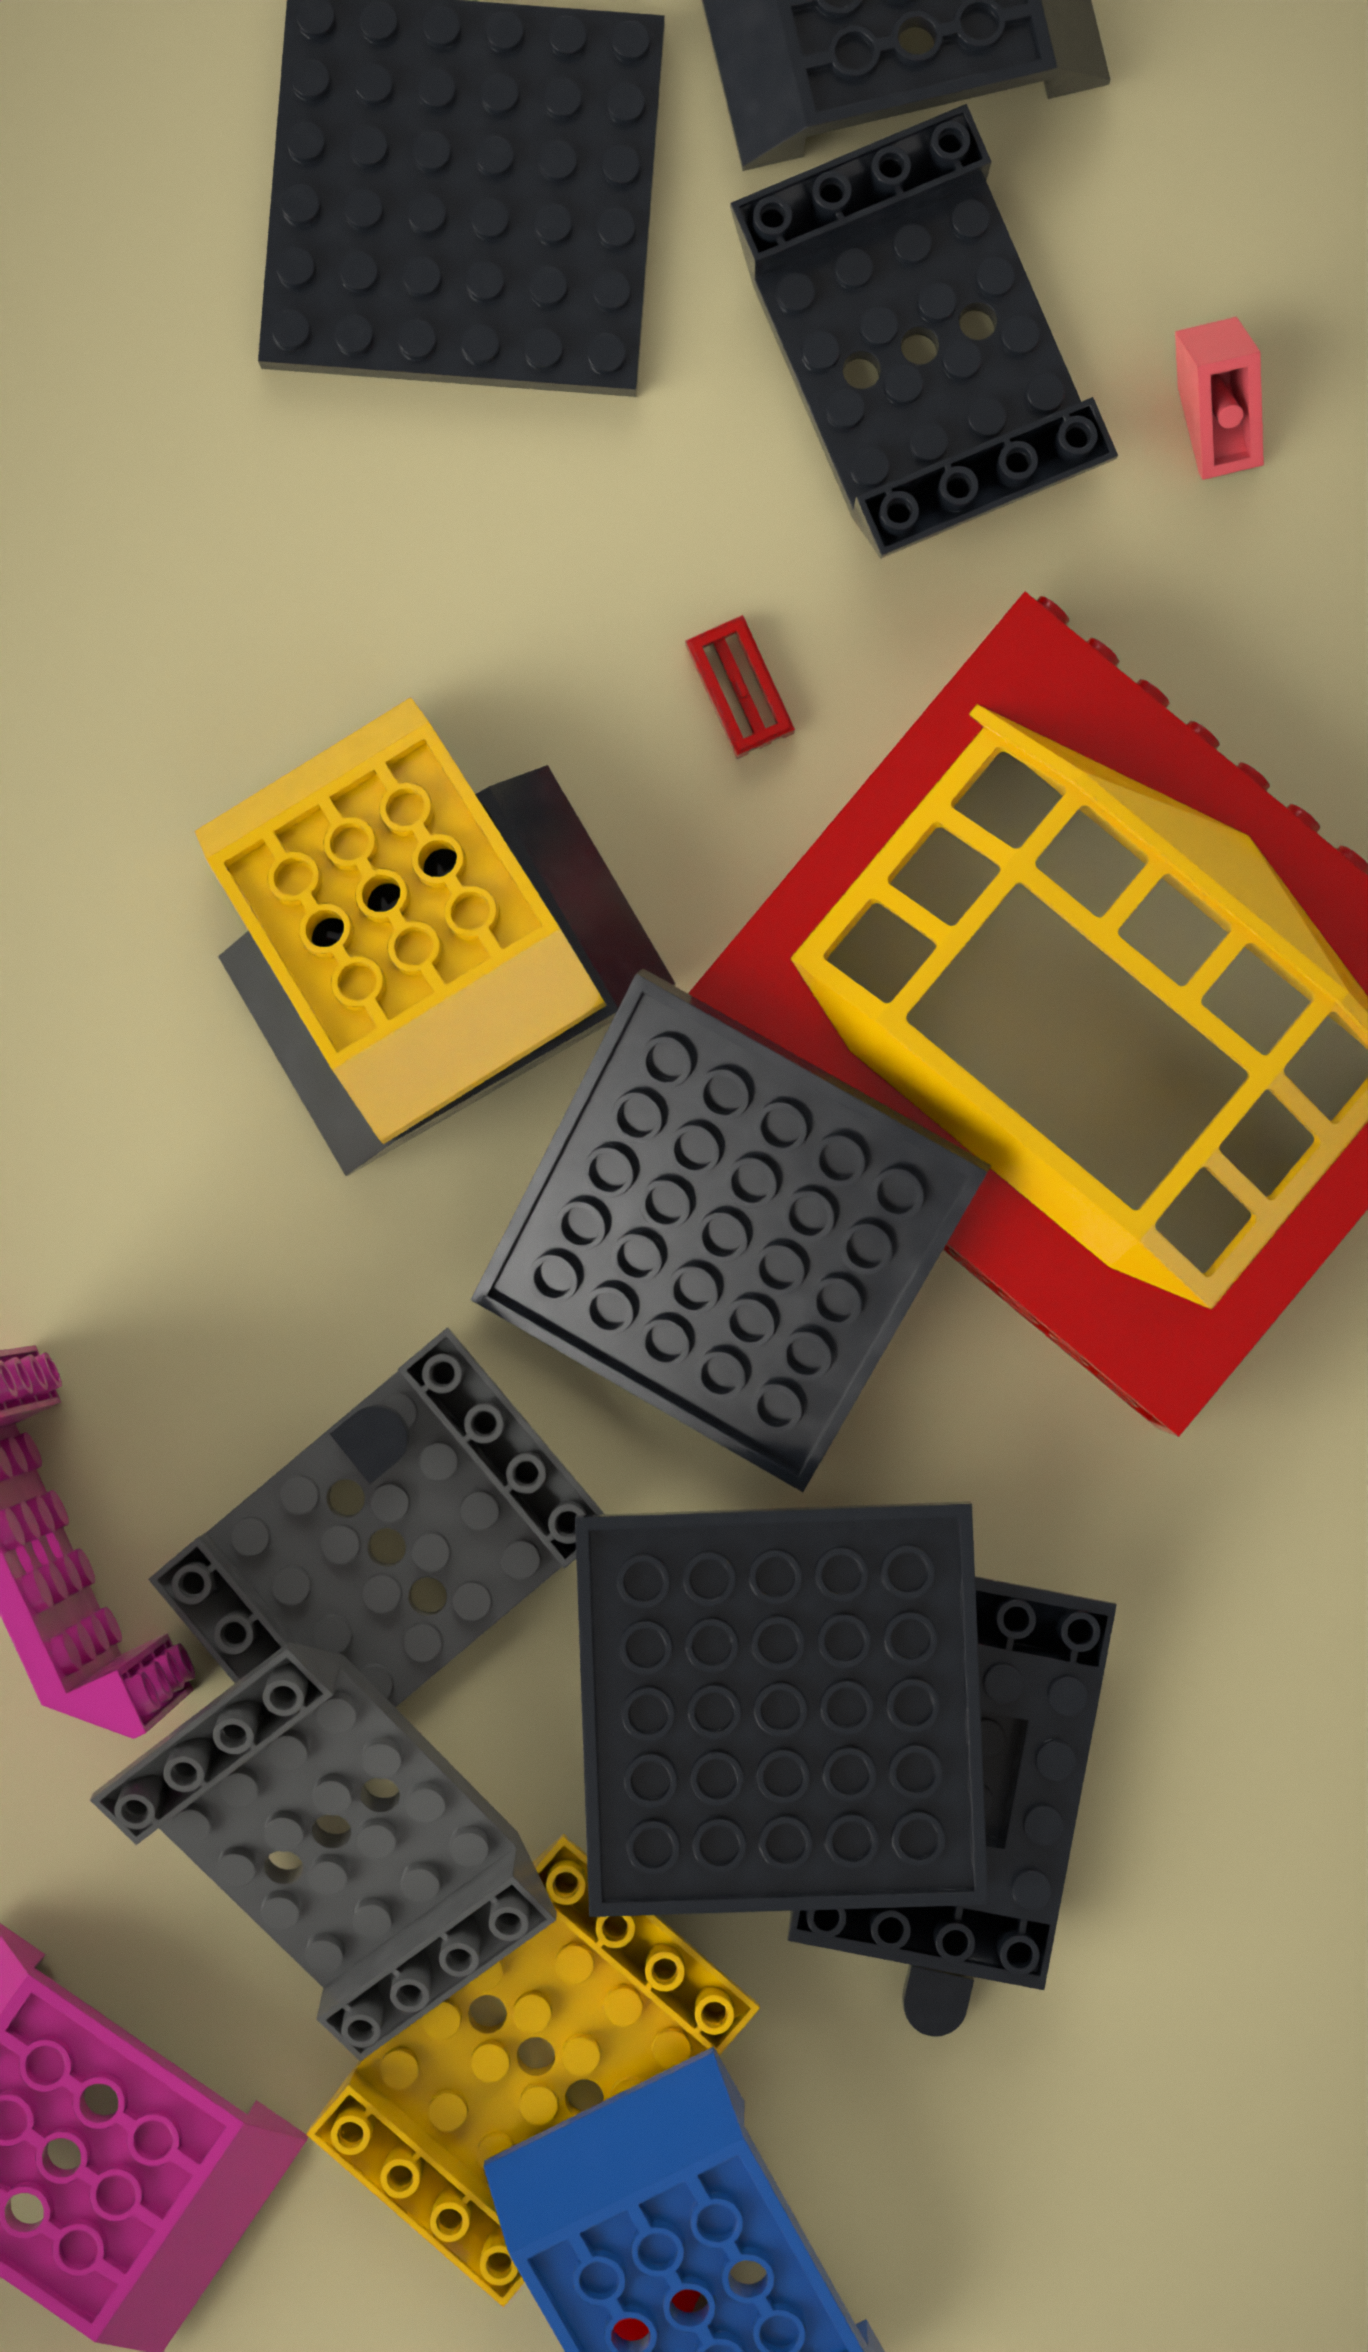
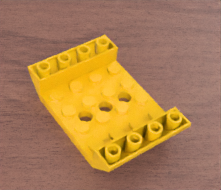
[195,697,607,1144]
[306,1833,760,2307]

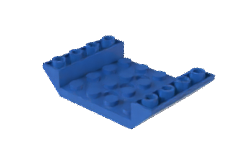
[483,2046,885,2352]

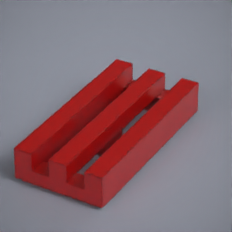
[685,615,795,759]

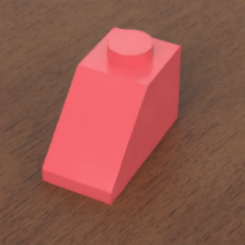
[1175,316,1264,480]

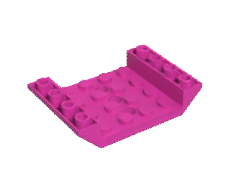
[0,1345,195,1739]
[0,1923,308,2352]

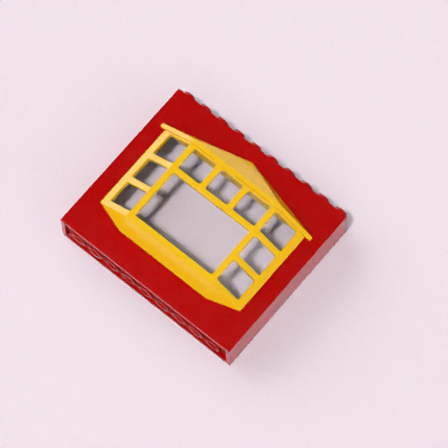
[688,591,1368,1437]

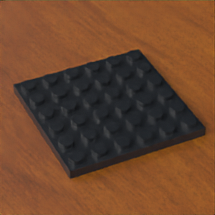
[258,0,665,397]
[471,969,991,1493]
[575,1501,988,1917]

